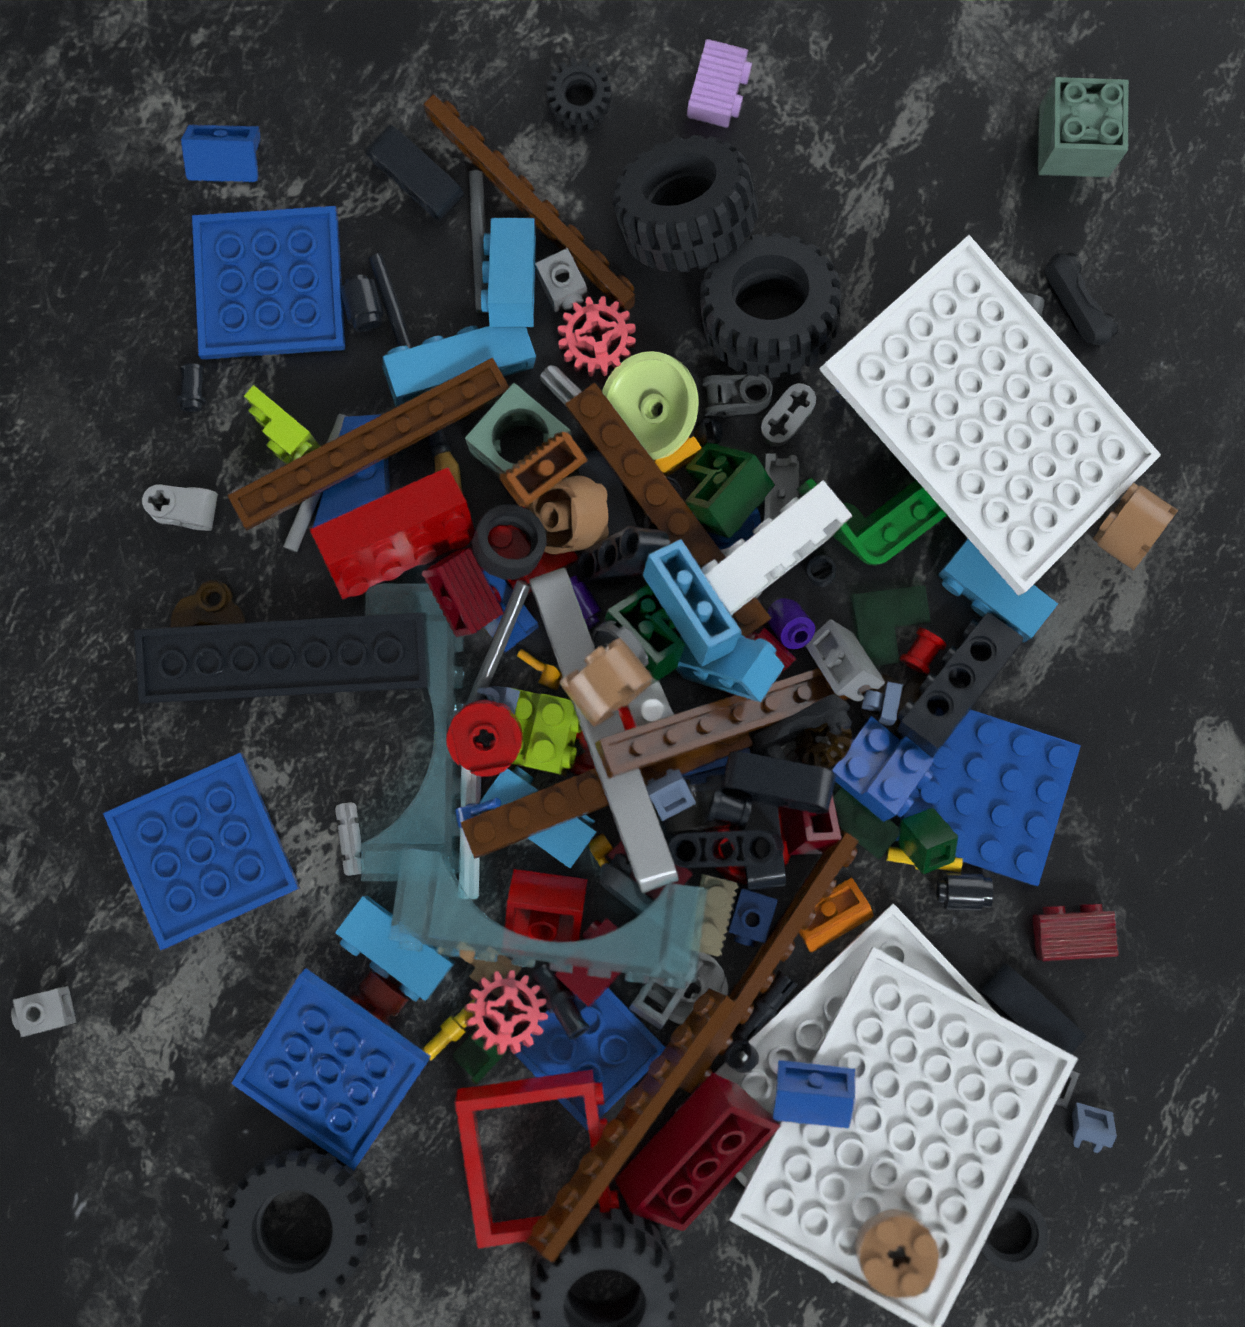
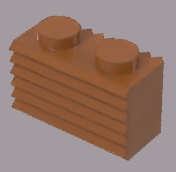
[500,432,587,506]

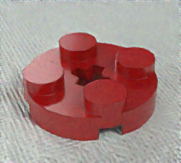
[447,700,523,777]

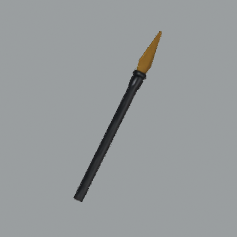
[369,254,462,492]

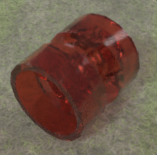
[349,970,410,1026]

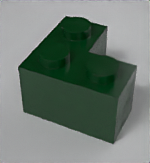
[685,442,775,539]
[604,584,685,686]

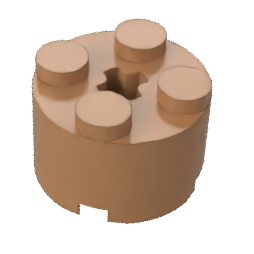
[525,476,609,554]
[1093,482,1178,571]
[560,638,654,727]
[855,1209,939,1298]

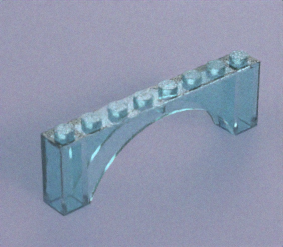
[361,583,464,881]
[389,847,708,989]

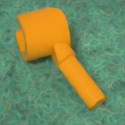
[517,649,562,690]
[589,834,613,867]

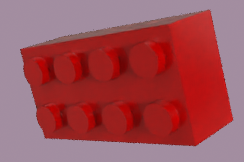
[310,467,475,599]

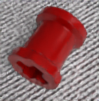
[899,628,947,676]

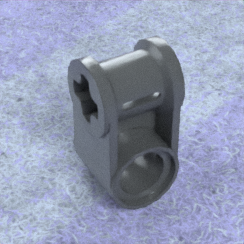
[702,374,773,418]

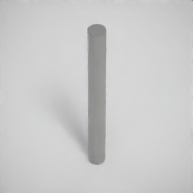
[283,414,347,552]

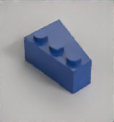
[313,415,390,528]

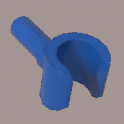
[455,798,501,828]

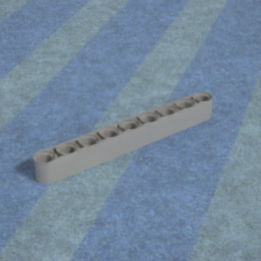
[529,568,678,893]

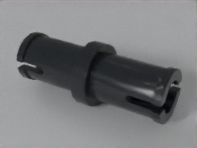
[531,963,590,1040]
[734,970,798,1042]

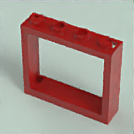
[455,1069,620,1248]

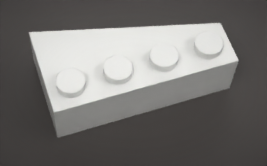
[701,481,852,615]

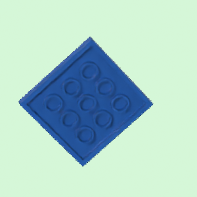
[192,206,345,359]
[895,705,1081,886]
[103,753,301,950]
[231,968,431,1170]

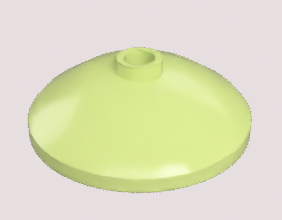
[602,351,699,461]

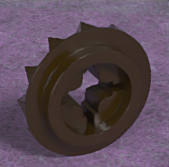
[795,723,853,768]

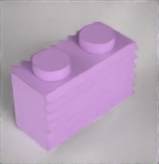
[687,39,752,128]

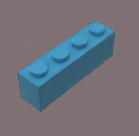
[383,326,536,407]

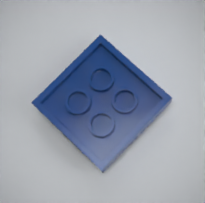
[509,987,666,1131]

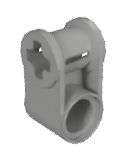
[142,484,218,531]

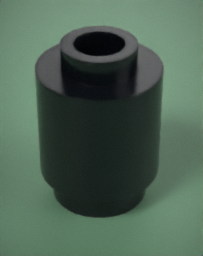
[340,275,384,332]
[936,872,993,911]

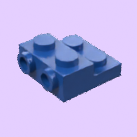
[830,716,934,822]

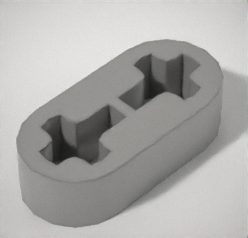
[760,383,816,447]

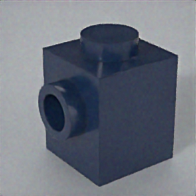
[727,888,777,947]

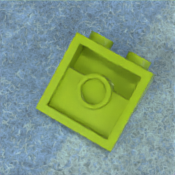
[244,385,320,465]
[512,688,582,777]

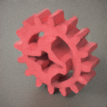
[558,296,636,377]
[464,970,548,1055]

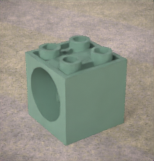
[1038,77,1129,177]
[465,383,571,479]

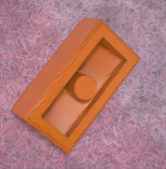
[798,877,874,953]

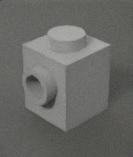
[535,248,587,312]
[11,986,76,1037]

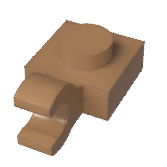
[454,939,522,998]

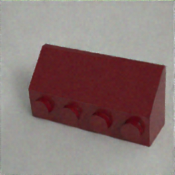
[615,1073,781,1232]

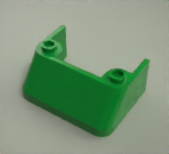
[796,478,947,565]

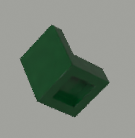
[899,808,958,874]
[452,1028,509,1085]

